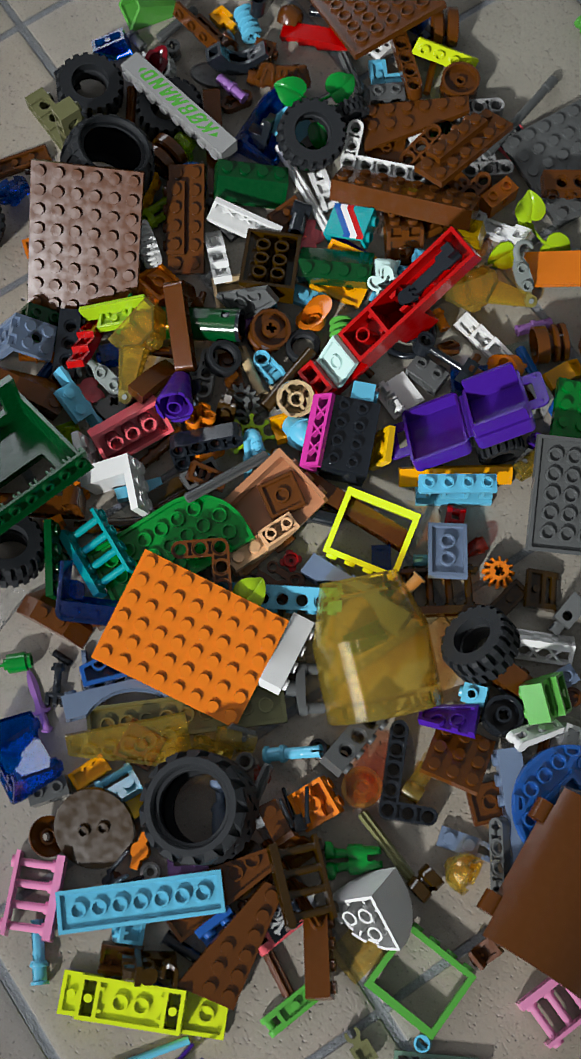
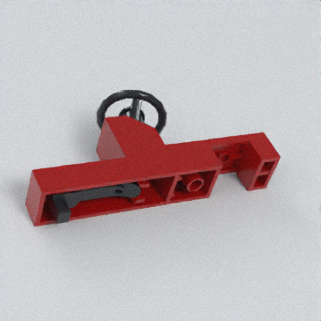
[297,226,482,397]

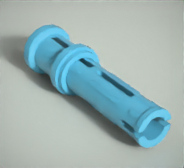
[262,745,324,764]
[30,919,50,986]

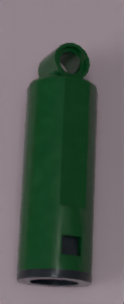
[134,306,246,343]

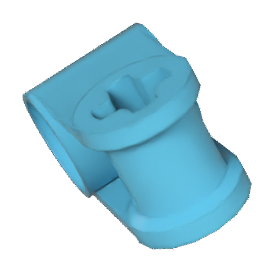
[253,350,286,386]

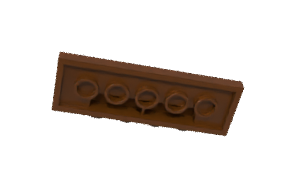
[414,109,513,188]
[163,164,206,275]

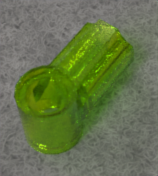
[174,131,196,162]

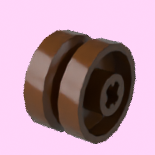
[430,6,459,47]
[439,61,480,100]
[152,133,188,180]
[246,308,291,354]

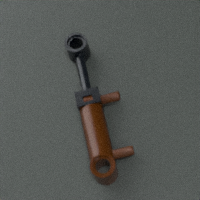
[412,331,484,384]

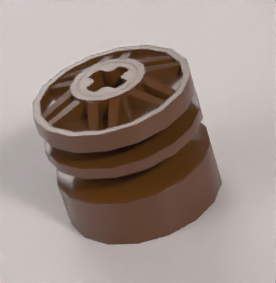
[529,322,570,365]

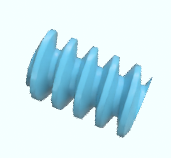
[234,3,262,44]

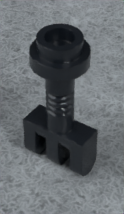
[44,663,67,707]

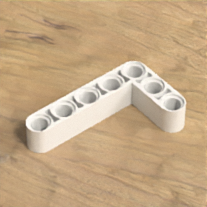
[340,119,426,184]

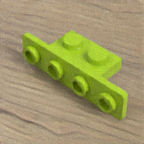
[79,294,152,333]

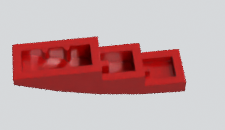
[279,23,348,51]
[66,320,104,369]

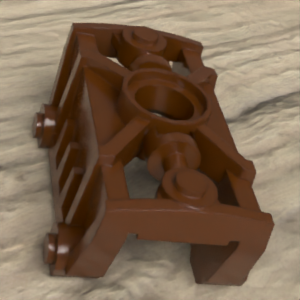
[255,62,311,90]

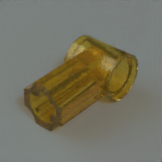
[400,761,431,805]

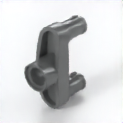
[284,661,326,716]

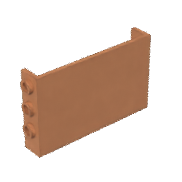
[222,448,328,579]

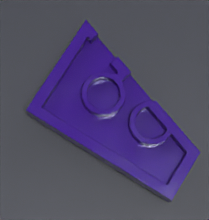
[418,704,481,739]

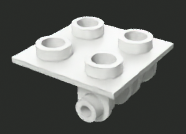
[375,371,425,420]

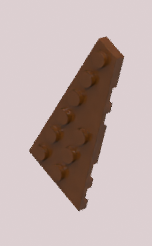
[363,95,470,154]
[165,848,272,943]

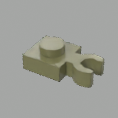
[344,1026,378,1059]

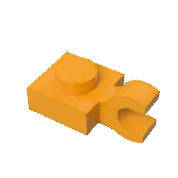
[209,5,237,34]

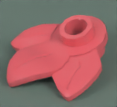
[301,219,325,249]
[76,377,106,406]

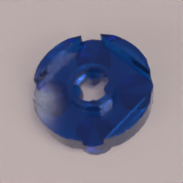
[0,176,30,207]

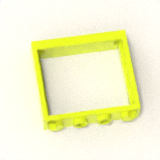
[323,486,421,582]

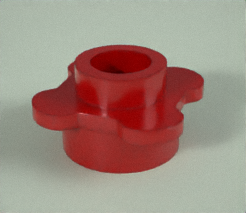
[280,549,302,572]

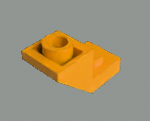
[542,359,581,391]

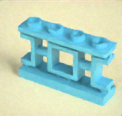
[415,474,497,506]

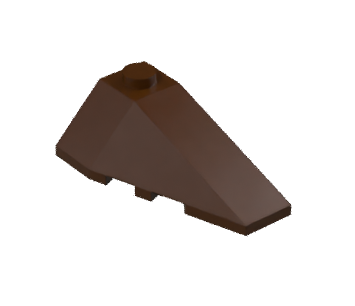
[0,367,63,421]

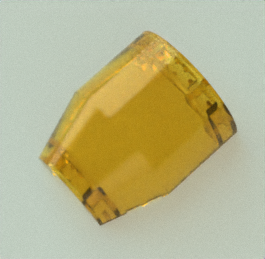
[312,569,445,726]

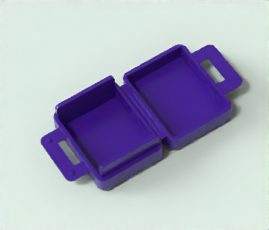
[392,362,550,471]

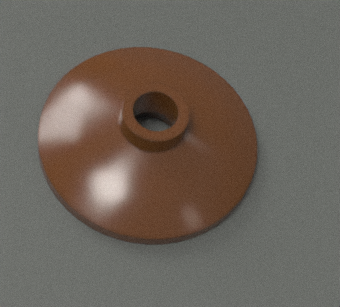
[29,816,61,857]

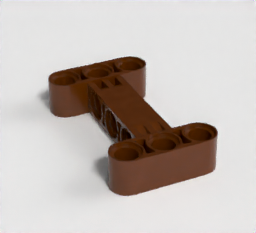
[400,124,493,196]

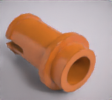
[432,308,450,333]

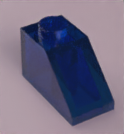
[91,28,133,61]

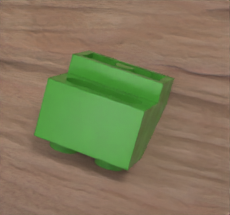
[519,671,573,725]

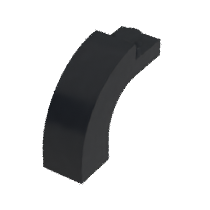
[205,40,270,75]

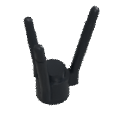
[279,786,311,832]
[101,849,145,885]

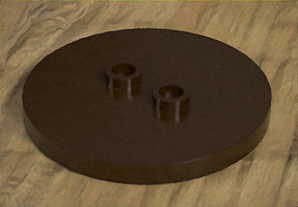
[54,787,135,869]

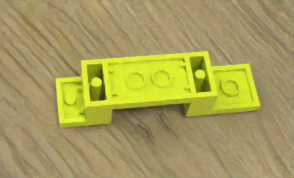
[56,969,228,1040]

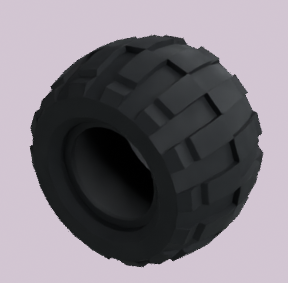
[60,114,155,196]

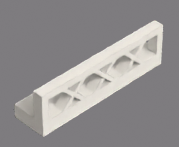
[206,196,283,239]
[514,629,576,666]

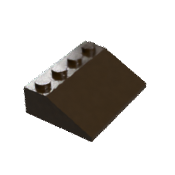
[238,228,302,304]

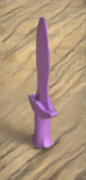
[27,670,53,734]

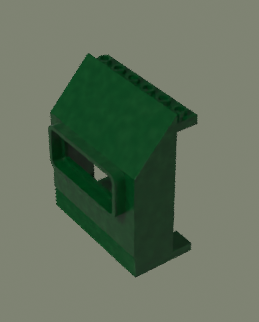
[0,375,94,535]

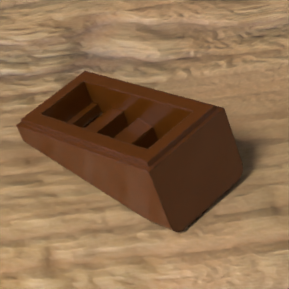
[185,460,226,493]

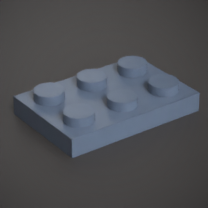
[428,522,468,580]

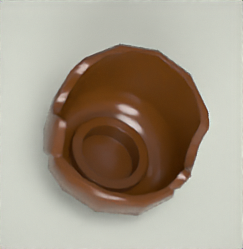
[277,4,304,26]

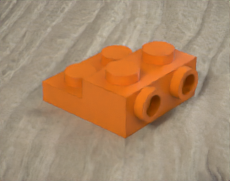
[138,264,180,307]
[287,775,345,832]

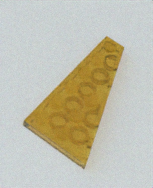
[65,712,192,766]

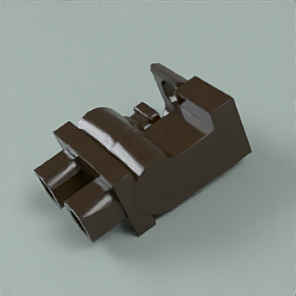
[121,949,179,988]

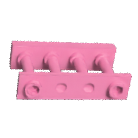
[0,849,68,943]
[515,977,581,1049]

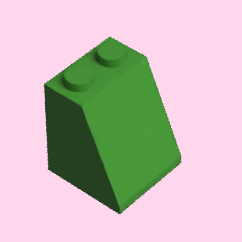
[119,0,176,31]

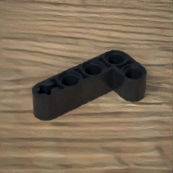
[169,422,243,471]

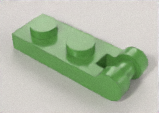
[259,984,318,1038]

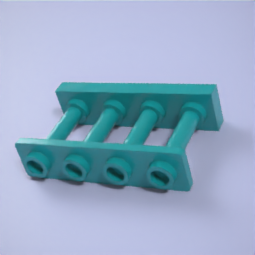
[59,507,136,599]

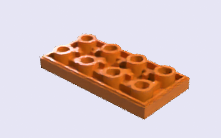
[524,250,581,288]

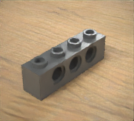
[320,699,390,778]

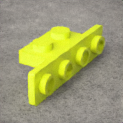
[412,37,479,67]

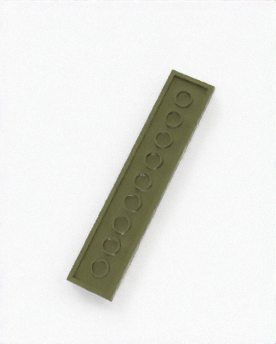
[86,685,288,748]

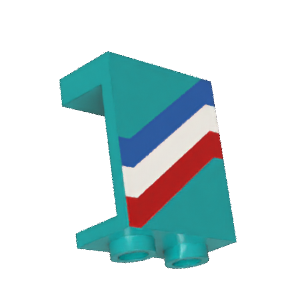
[323,203,379,249]

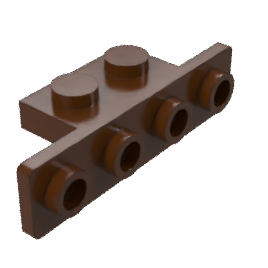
[173,1,225,48]

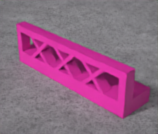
[299,393,336,473]

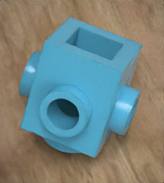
[458,682,491,707]

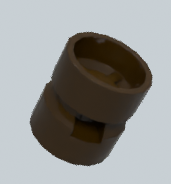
[406,863,445,903]

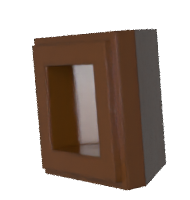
[436,339,460,357]

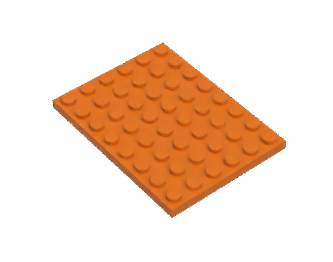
[91,549,289,725]

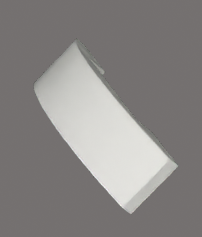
[476,211,532,246]

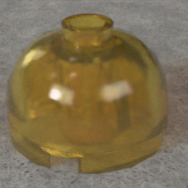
[444,852,482,895]

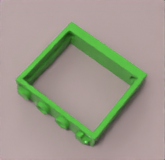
[363,922,477,1040]

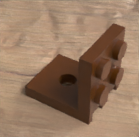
[383,212,424,266]

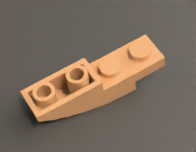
[230,512,300,573]

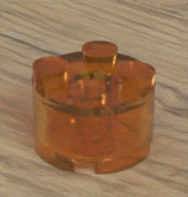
[341,766,383,809]

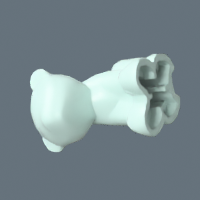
[367,258,400,296]

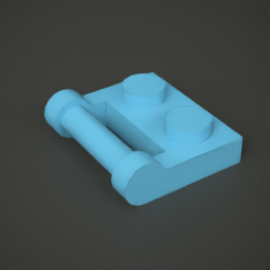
[93,761,143,802]

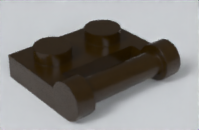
[523,568,560,613]

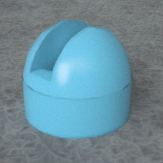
[414,1034,432,1053]

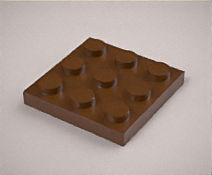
[420,729,496,796]

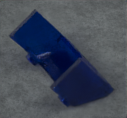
[55,560,135,626]

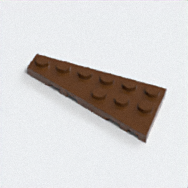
[177,880,279,1010]

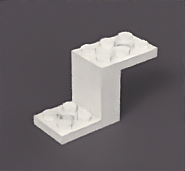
[71,431,153,517]

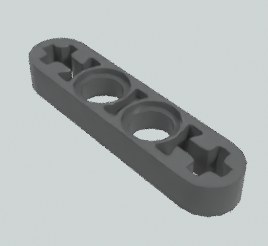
[489,816,511,893]

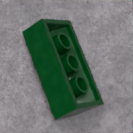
[213,159,289,209]
[297,247,375,289]

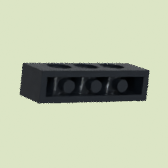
[51,308,87,384]

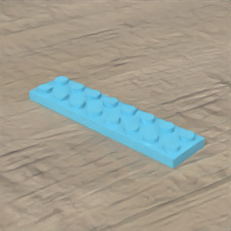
[55,869,226,935]

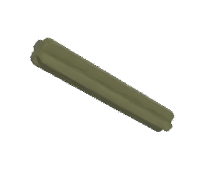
[358,810,415,881]

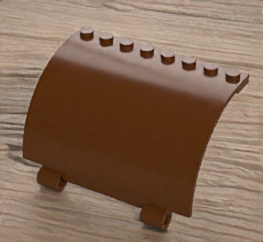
[476,787,581,1000]

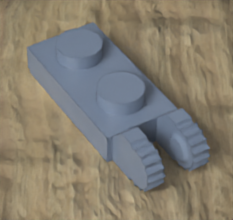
[436,825,490,863]

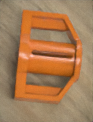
[129,832,151,871]

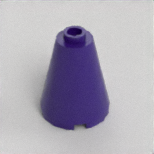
[155,371,194,422]

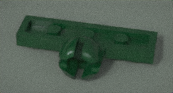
[44,519,71,600]

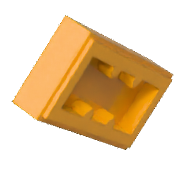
[67,752,113,791]

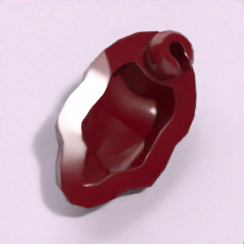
[145,45,169,74]

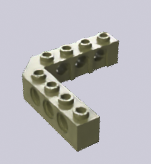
[25,87,84,151]

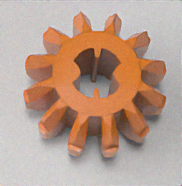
[481,556,515,589]

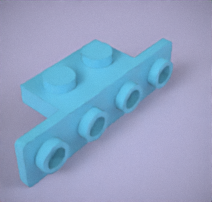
[53,366,103,428]

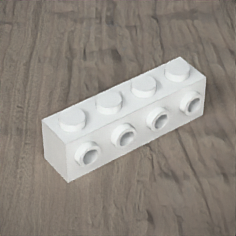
[257,612,315,695]

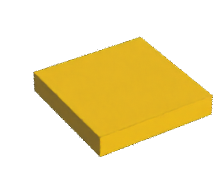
[369,425,396,471]

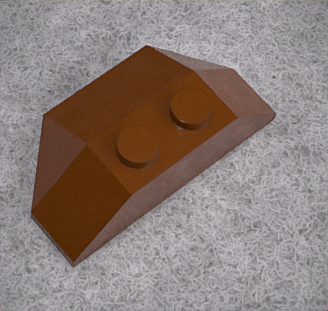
[16,588,93,649]

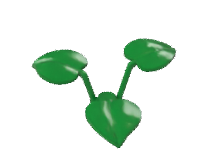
[274,72,355,150]

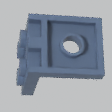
[0,312,57,362]

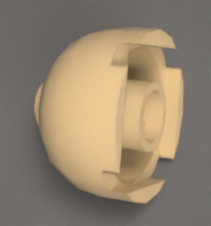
[276,379,314,418]

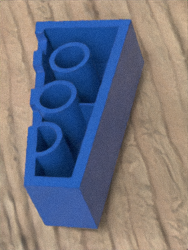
[79,659,129,689]

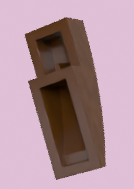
[128,359,176,404]

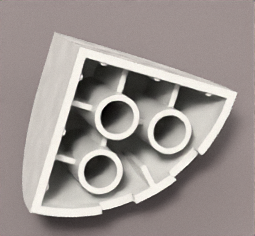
[325,867,413,951]

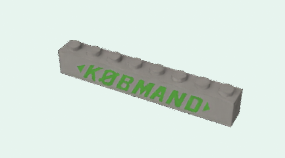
[121,51,238,160]

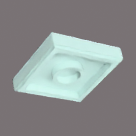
[316,334,359,388]

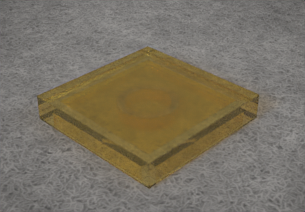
[333,929,385,985]

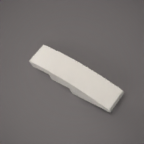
[205,230,232,285]
[453,311,512,359]

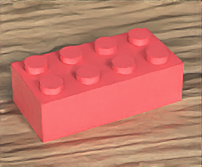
[86,395,174,460]

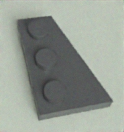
[216,285,279,320]

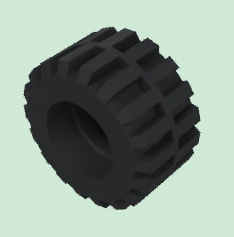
[473,435,526,465]

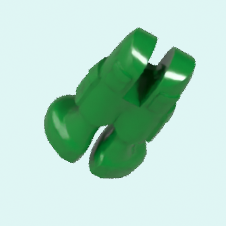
[324,841,383,881]

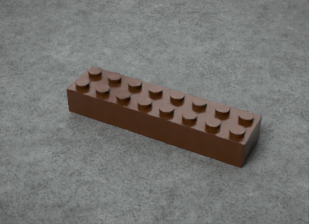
[329,165,481,231]

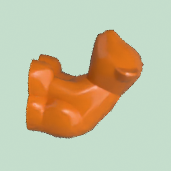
[185,402,225,462]

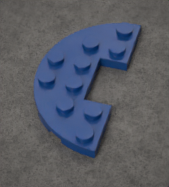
[511,745,581,844]

